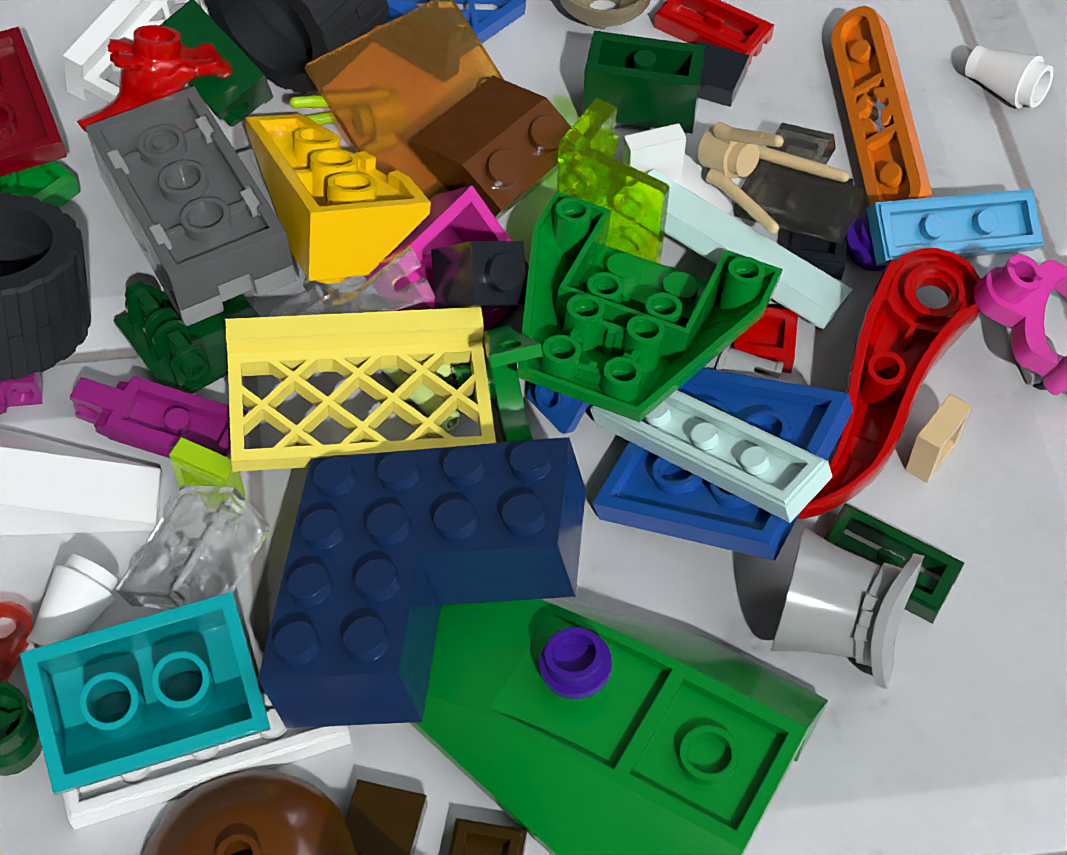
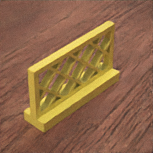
[225,307,496,472]

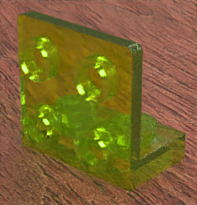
[557,98,670,263]

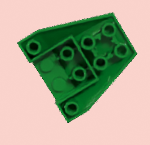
[517,191,783,422]

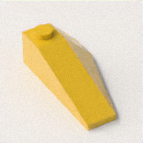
[245,114,431,284]

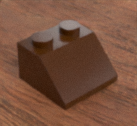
[408,75,584,220]

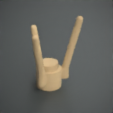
[698,122,850,234]

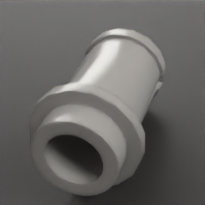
[703,344,784,381]

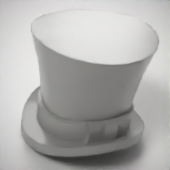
[771,527,924,689]

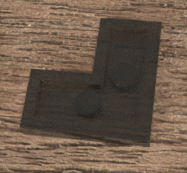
[732,122,865,244]

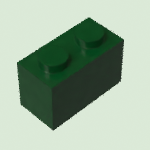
[582,30,705,134]

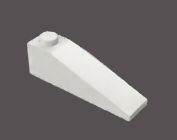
[0,428,163,536]

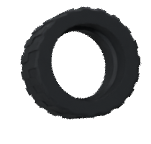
[204,0,389,94]
[0,193,91,381]

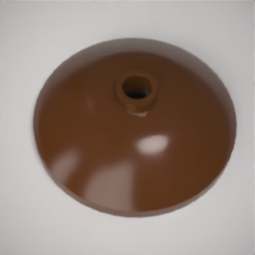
[143,770,358,855]

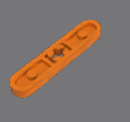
[831,6,932,206]

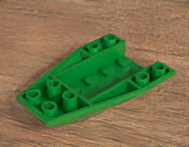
[410,598,828,855]

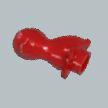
[77,25,233,133]

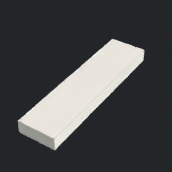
[63,693,351,830]

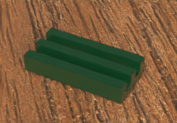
[824,503,965,624]

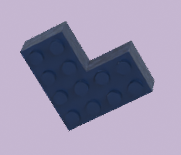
[258,437,586,728]

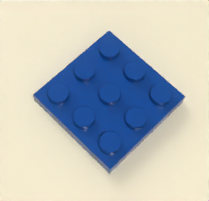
[592,368,853,561]

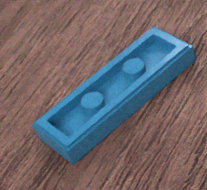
[866,189,1044,266]

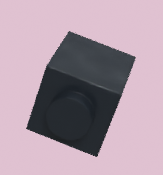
[431,241,527,311]

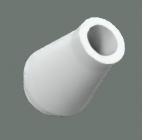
[965,45,1054,108]
[26,554,118,648]

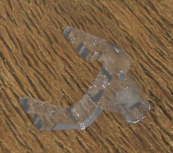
[269,246,435,317]

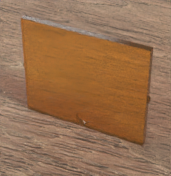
[305,0,504,200]

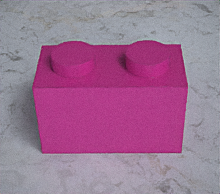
[364,185,529,337]

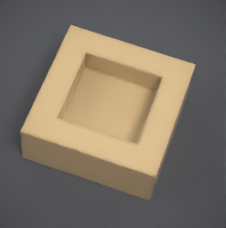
[906,393,972,483]

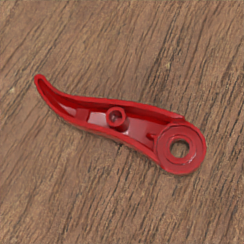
[797,248,981,519]

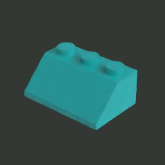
[19,592,271,795]

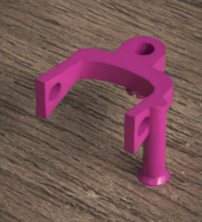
[974,254,1067,395]

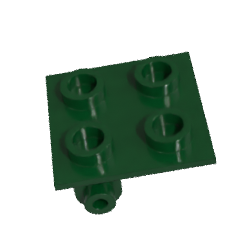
[113,281,260,394]

